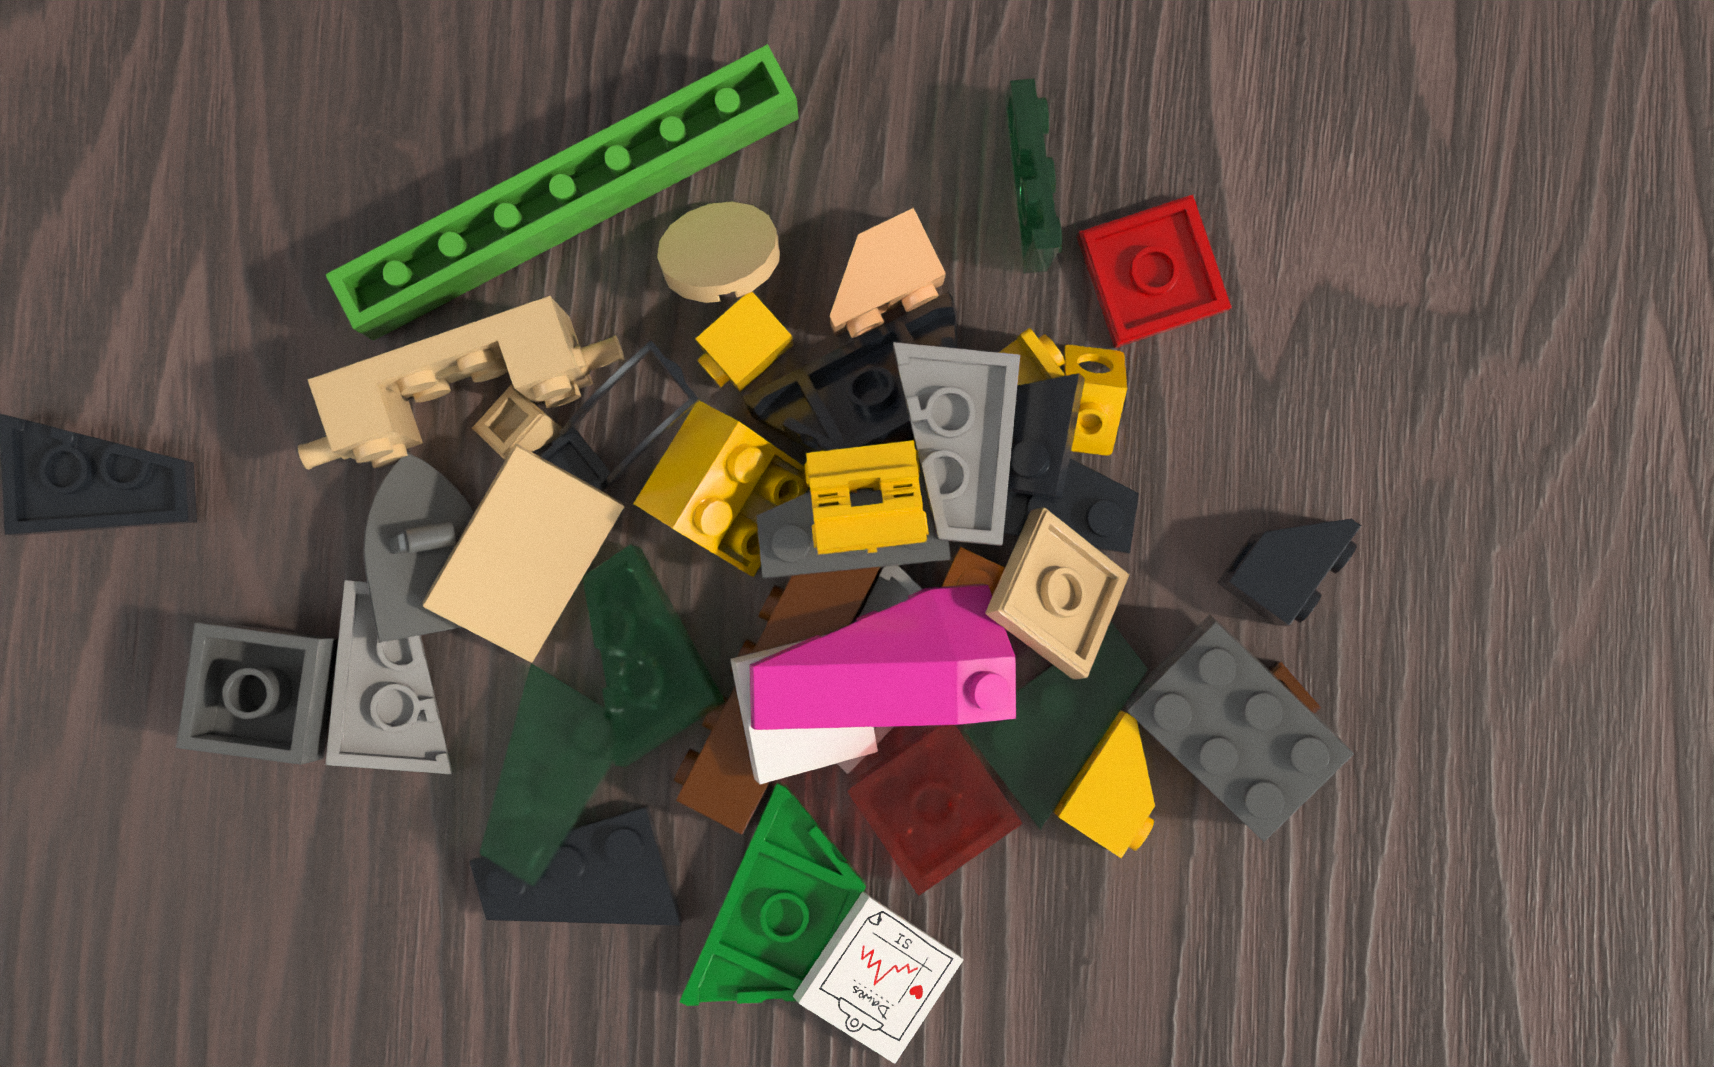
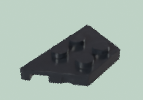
[743,292,957,452]

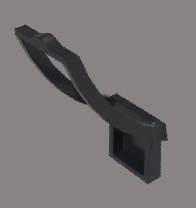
[540,340,699,490]

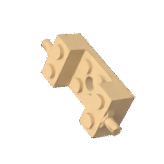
[298,296,625,470]

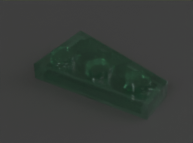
[1005,78,1062,274]

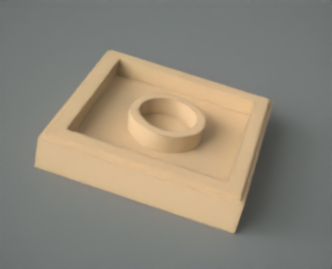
[985,507,1129,680]

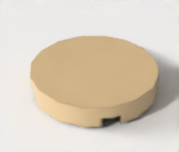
[657,201,780,303]

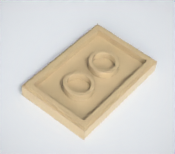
[422,443,625,663]

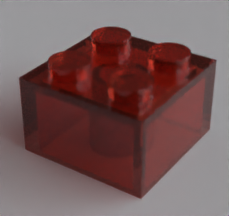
[847,725,1023,896]

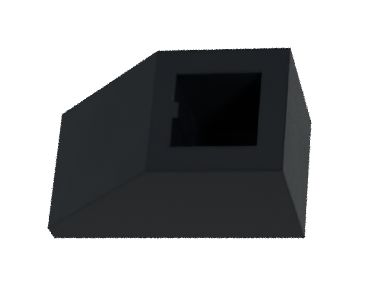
[1217,518,1362,626]

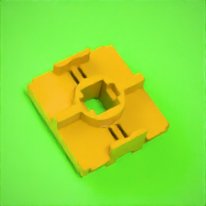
[804,440,929,555]

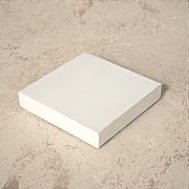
[730,635,878,784]

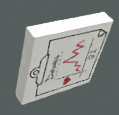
[793,892,964,1064]

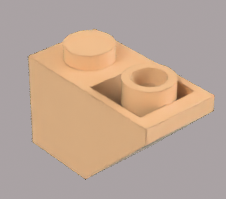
[830,208,946,338]

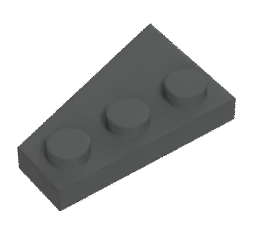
[757,445,950,579]

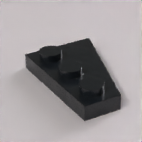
[1003,458,1139,554]
[469,805,683,926]

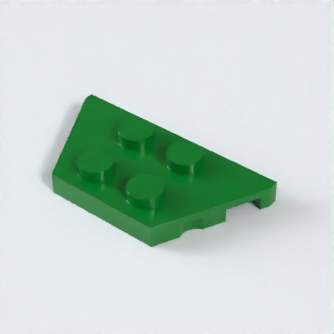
[679,781,866,1006]

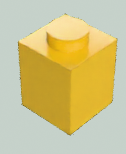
[695,292,794,392]

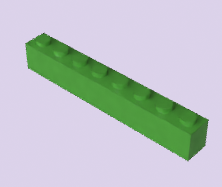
[325,44,799,341]

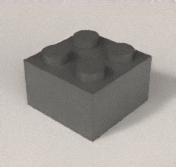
[176,622,339,765]

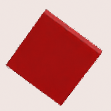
[1077,195,1232,348]

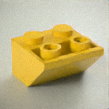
[633,401,809,577]

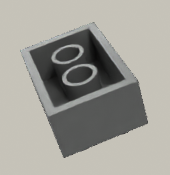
[1124,614,1354,842]

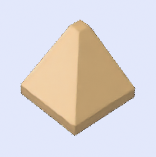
[472,384,562,460]

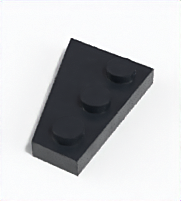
[902,373,1085,499]
[0,413,197,536]

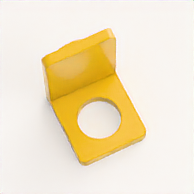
[1063,345,1127,456]

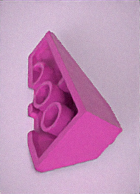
[749,584,1016,730]

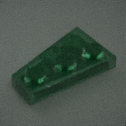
[582,544,725,767]
[964,621,1148,830]
[479,663,635,888]

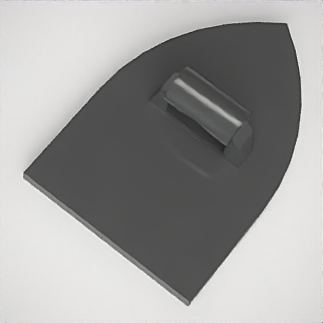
[363,452,474,643]

